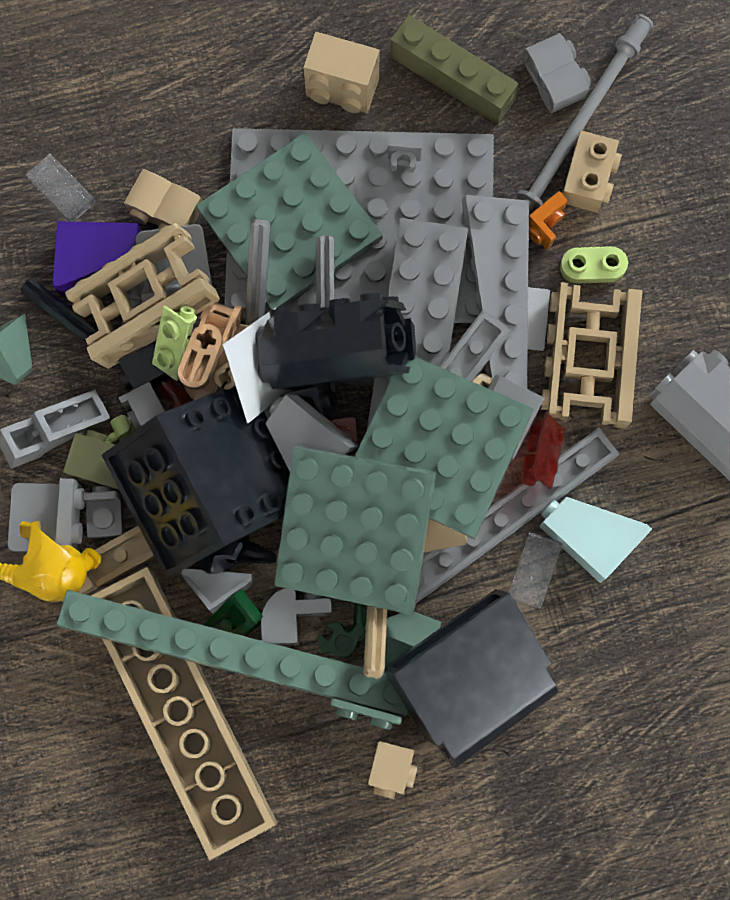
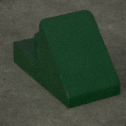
[203,589,263,637]

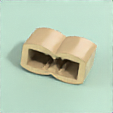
[124,169,202,229]

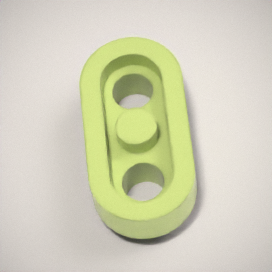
[560,247,628,283]

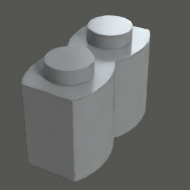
[523,33,591,113]

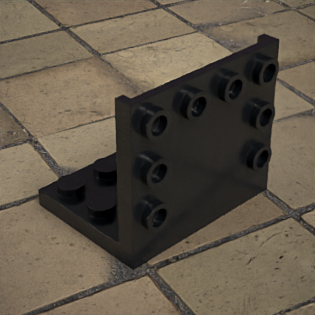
[101,385,290,579]

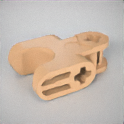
[178,301,244,400]

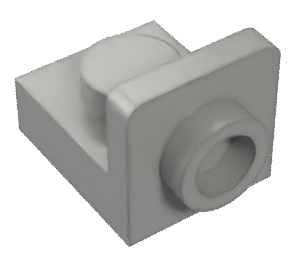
[83,486,124,539]

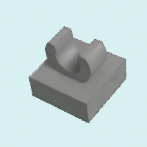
[388,133,423,173]

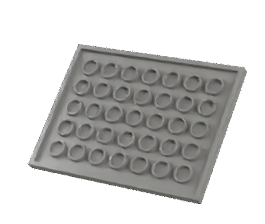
[224,128,494,327]

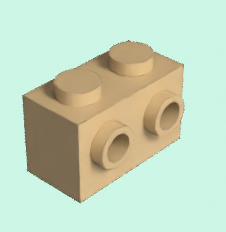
[562,131,622,213]
[368,741,417,799]

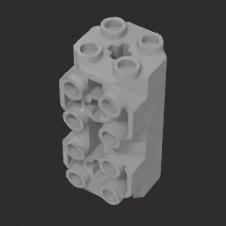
[649,350,730,481]

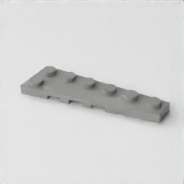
[462,195,529,389]

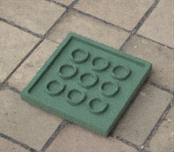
[196,132,383,310]
[355,357,534,540]
[274,446,436,615]

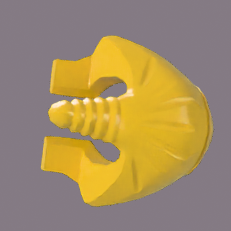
[0,521,101,602]

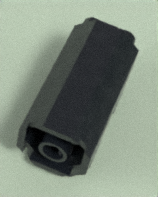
[255,293,417,390]

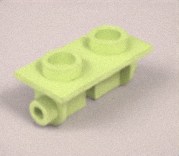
[152,306,197,381]

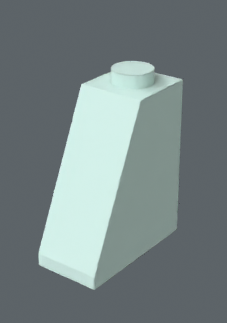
[539,497,652,583]

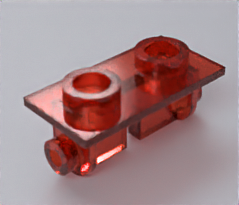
[520,413,565,490]

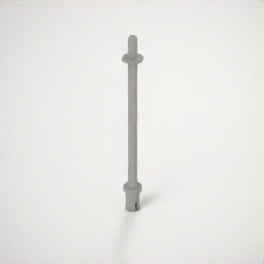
[517,14,653,214]

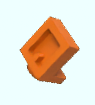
[529,191,568,249]

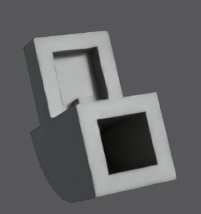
[261,588,332,646]

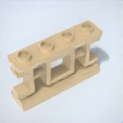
[65,223,220,369]
[541,282,642,429]

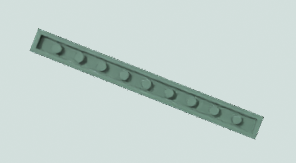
[57,590,408,717]

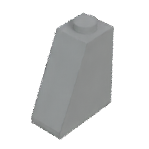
[266,395,360,471]

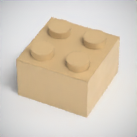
[303,32,380,113]

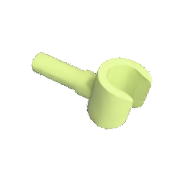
[105,415,134,444]

